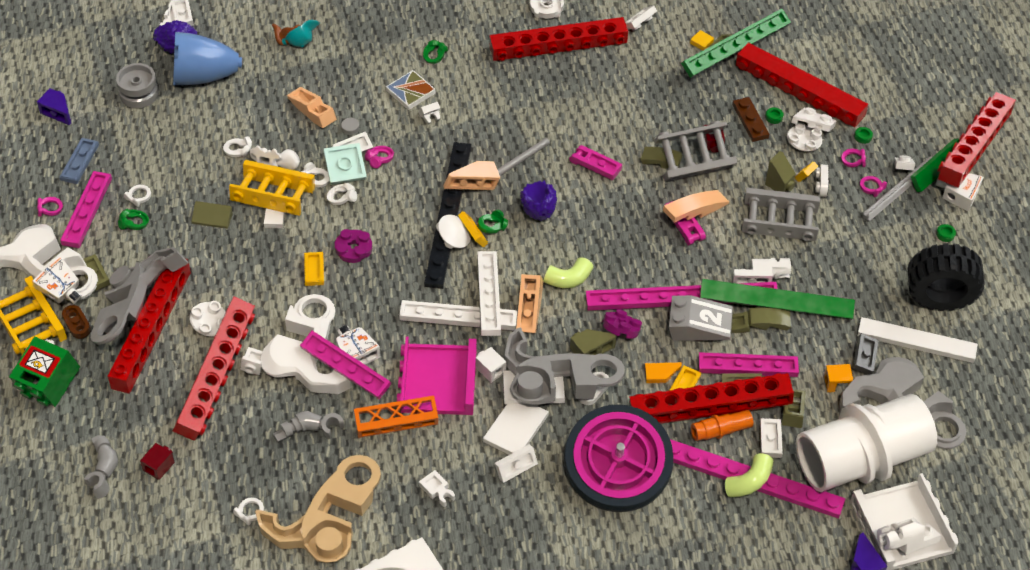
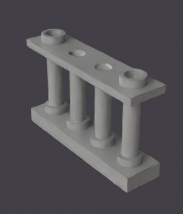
[654,121,738,182]
[742,187,820,241]

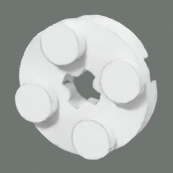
[530,0,564,19]

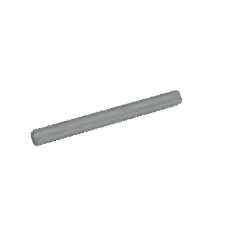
[863,157,932,221]

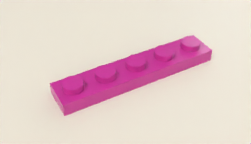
[60,171,112,248]
[300,330,391,400]
[698,352,799,377]

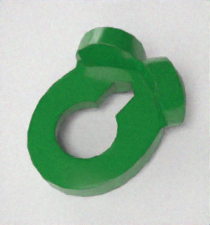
[423,40,448,64]
[118,208,149,230]
[477,210,508,234]

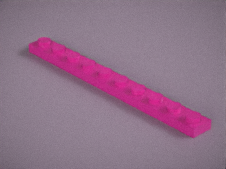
[586,282,778,311]
[670,439,846,519]

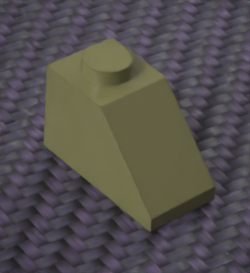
[765,151,796,192]
[570,329,616,355]

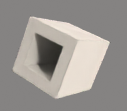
[476,347,506,383]

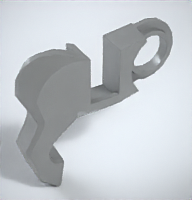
[91,247,189,345]
[505,328,625,405]
[839,357,967,449]

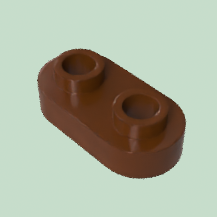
[62,305,91,339]

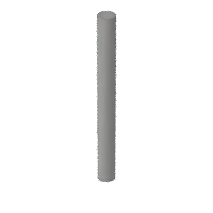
[497,138,550,176]

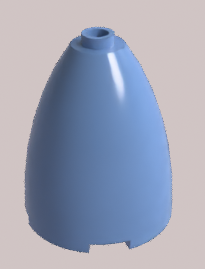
[173,32,242,85]

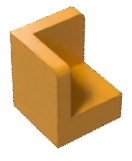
[824,364,853,392]

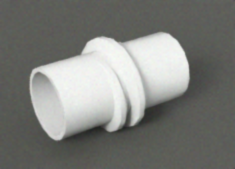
[796,394,937,492]

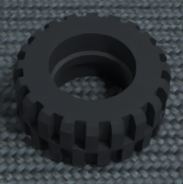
[907,243,985,311]

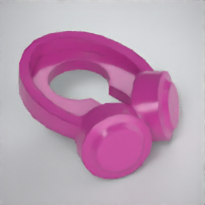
[365,146,394,168]

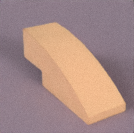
[287,87,337,128]

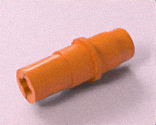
[690,410,754,441]

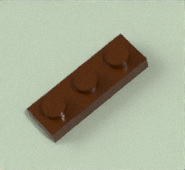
[732,97,770,142]

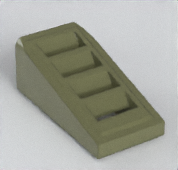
[782,389,806,428]

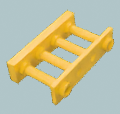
[229,160,315,216]
[0,276,67,356]

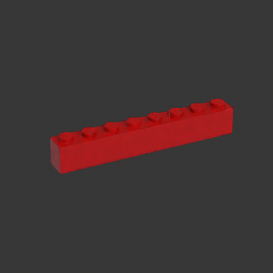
[736,42,868,127]

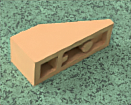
[443,161,500,190]
[516,274,543,333]

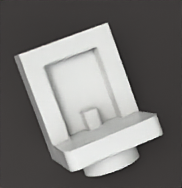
[240,347,263,375]

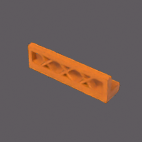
[354,395,438,438]

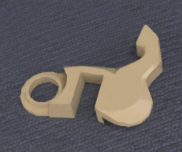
[255,455,381,563]

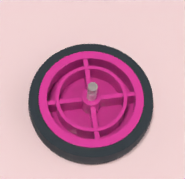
[564,405,673,512]

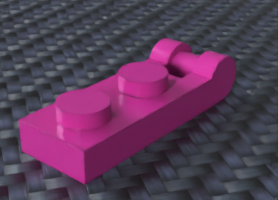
[569,145,622,180]
[665,200,706,246]

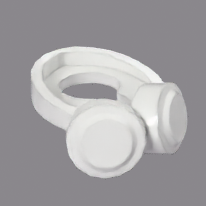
[223,136,252,157]
[301,162,330,188]
[327,182,357,205]

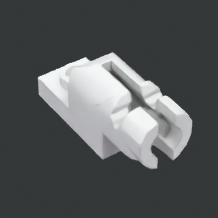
[732,258,791,283]
[877,518,941,554]

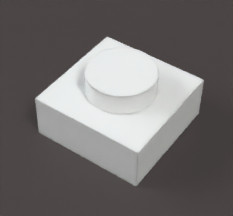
[894,156,915,170]

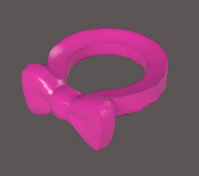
[841,149,866,167]
[860,176,887,197]
[37,197,63,217]

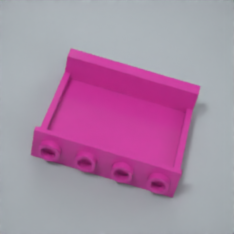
[397,336,477,415]

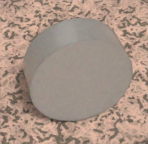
[341,118,360,135]

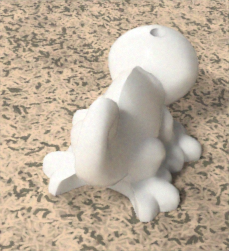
[250,145,300,170]

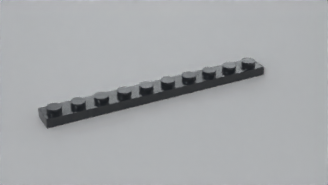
[424,142,472,289]

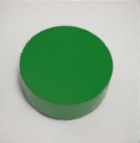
[765,107,784,124]
[854,127,873,144]
[936,224,956,242]

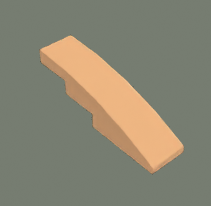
[663,190,729,223]

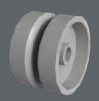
[116,63,159,108]

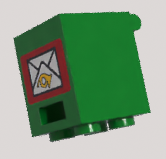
[9,336,80,407]

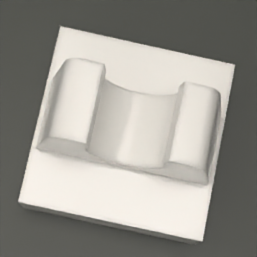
[418,102,440,124]

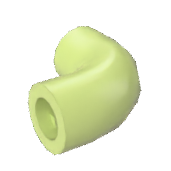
[543,258,594,289]
[725,453,774,497]

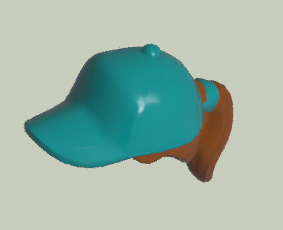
[272,20,320,48]

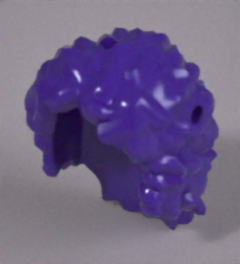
[153,20,197,54]
[520,180,557,221]

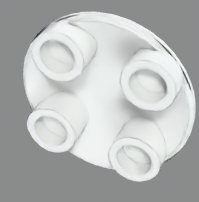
[787,122,822,151]
[436,215,471,249]
[190,301,226,336]

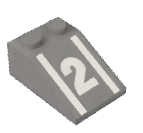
[669,295,733,341]

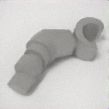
[273,411,344,442]
[84,435,118,499]

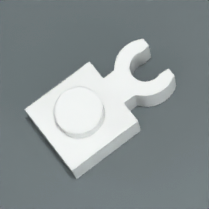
[419,470,455,507]

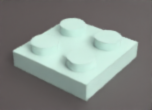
[323,143,367,185]

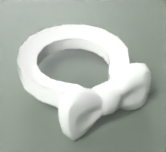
[124,185,151,207]
[233,498,264,526]

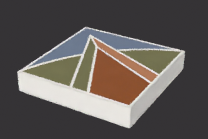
[386,70,435,110]

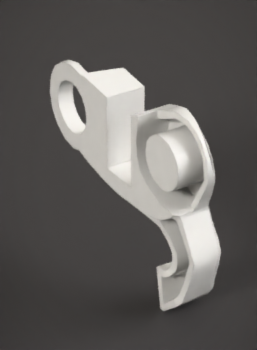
[0,224,98,300]
[260,294,352,394]

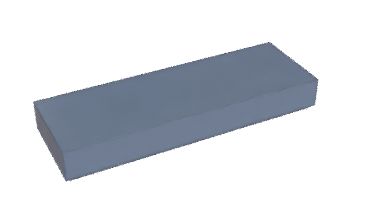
[59,138,99,184]

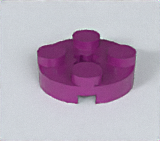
[335,229,373,263]
[602,309,642,338]

